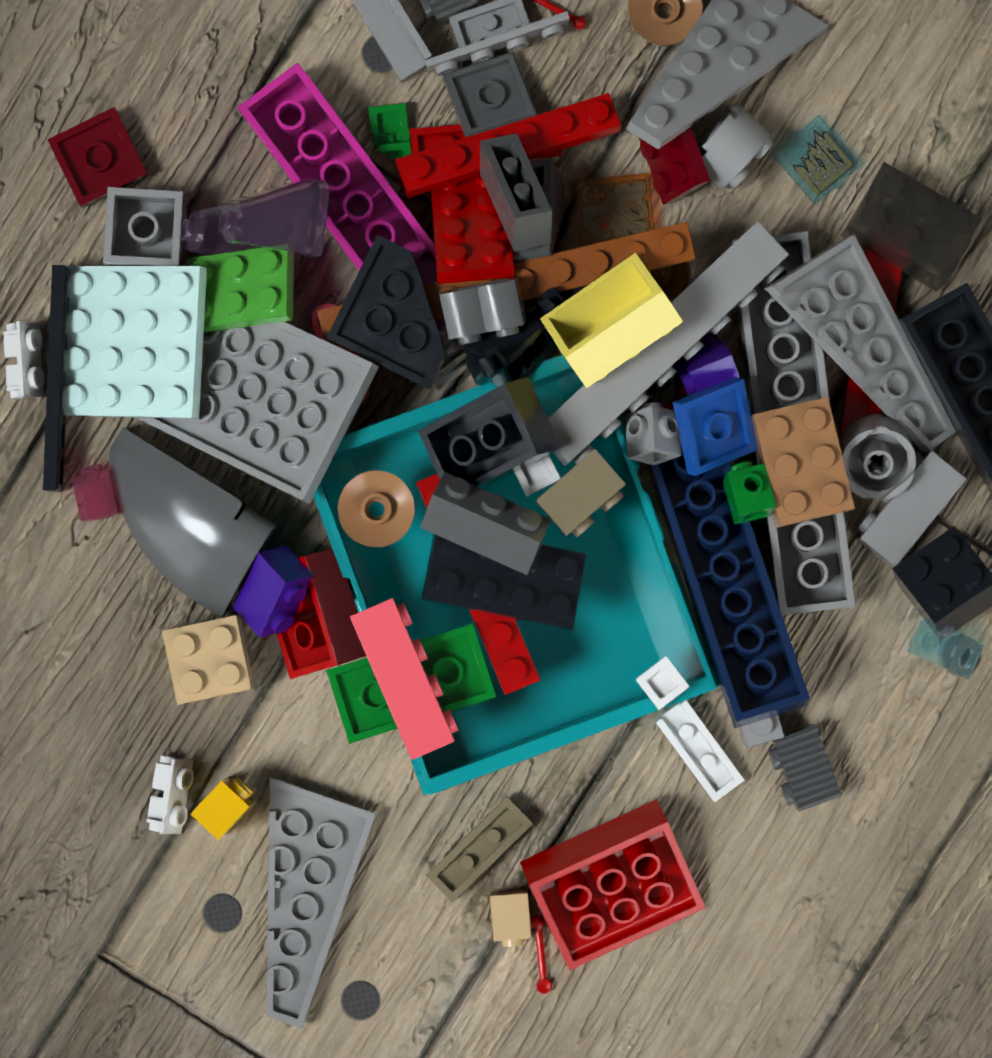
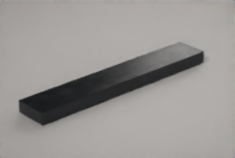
[43,265,70,492]

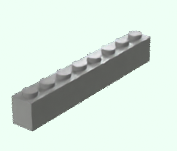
[548,221,789,466]

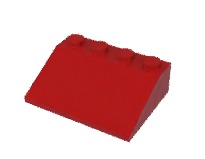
[520,799,706,970]

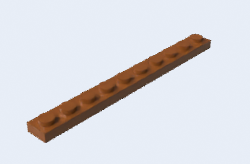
[317,222,696,346]

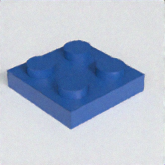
[673,377,758,476]

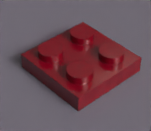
[47,107,149,208]
[638,127,710,205]

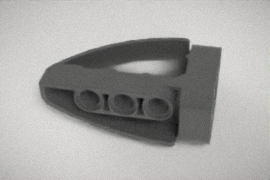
[109,427,279,618]

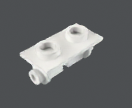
[3,321,45,399]
[146,755,193,834]

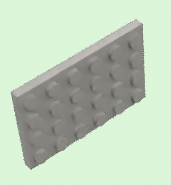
[137,322,379,504]

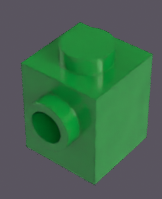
[723,462,776,525]

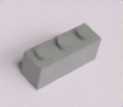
[856,450,966,567]

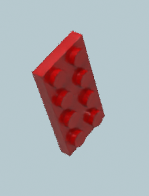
[431,175,515,284]

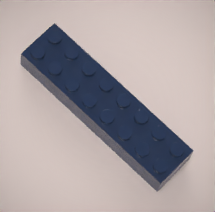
[646,445,810,729]

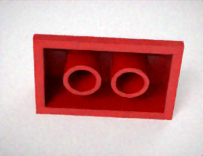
[276,549,366,679]

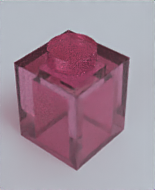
[71,464,122,522]

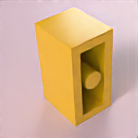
[190,776,255,840]

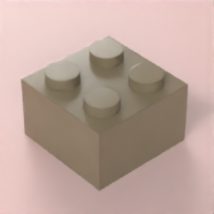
[535,449,626,538]

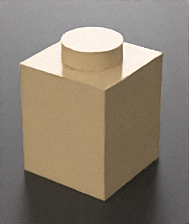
[490,890,531,947]

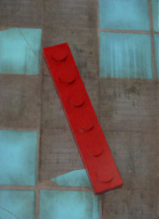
[395,93,621,198]
[416,474,540,695]

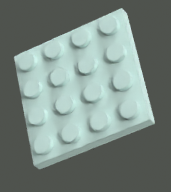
[62,266,207,419]

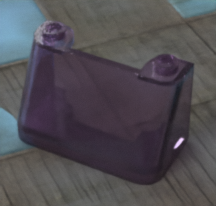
[180,178,329,257]

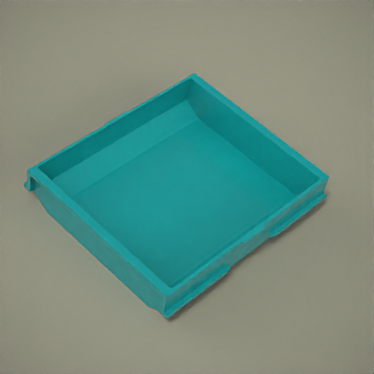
[313,355,720,795]

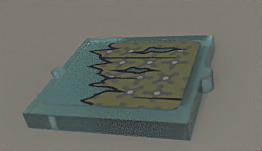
[772,115,861,204]

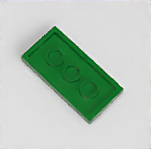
[326,624,496,744]

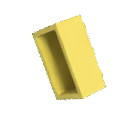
[540,253,683,388]

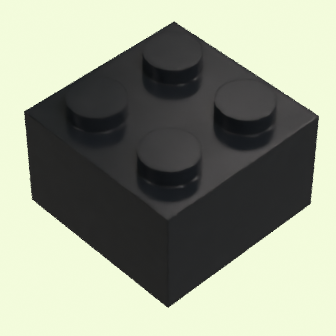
[892,526,992,641]

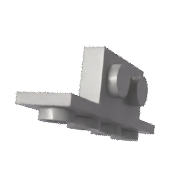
[425,0,570,76]

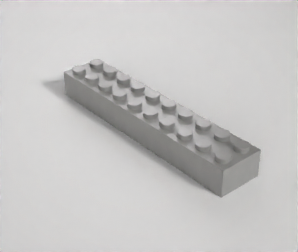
[729,231,856,616]

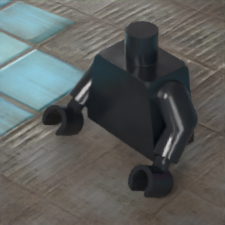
[463,287,565,387]

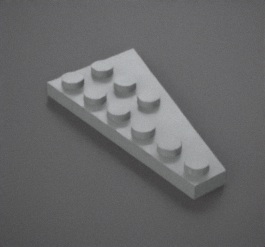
[626,0,829,149]
[764,234,956,451]
[266,776,376,1028]

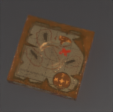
[575,173,655,247]

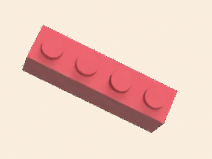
[350,598,459,760]

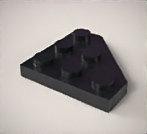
[327,235,447,389]

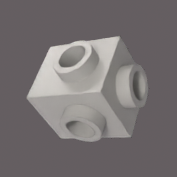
[625,403,682,465]

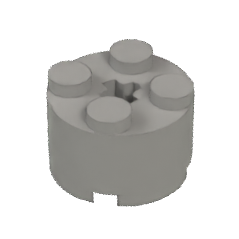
[697,103,773,190]
[839,413,916,500]

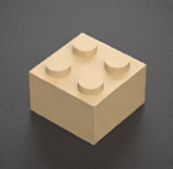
[162,615,255,705]

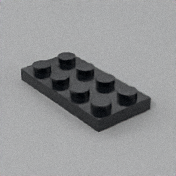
[421,534,586,630]

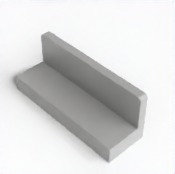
[351,0,432,83]

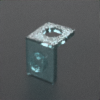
[908,619,983,679]

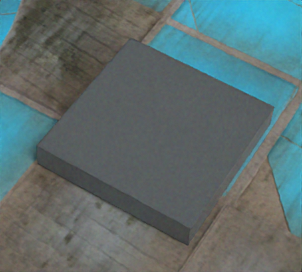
[443,52,538,137]

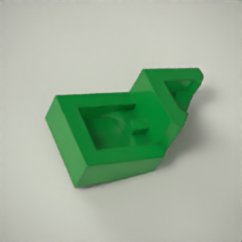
[368,102,411,163]

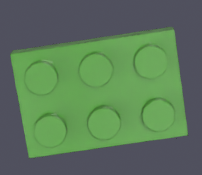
[186,244,294,333]

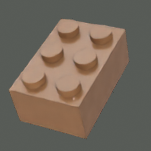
[751,397,855,528]

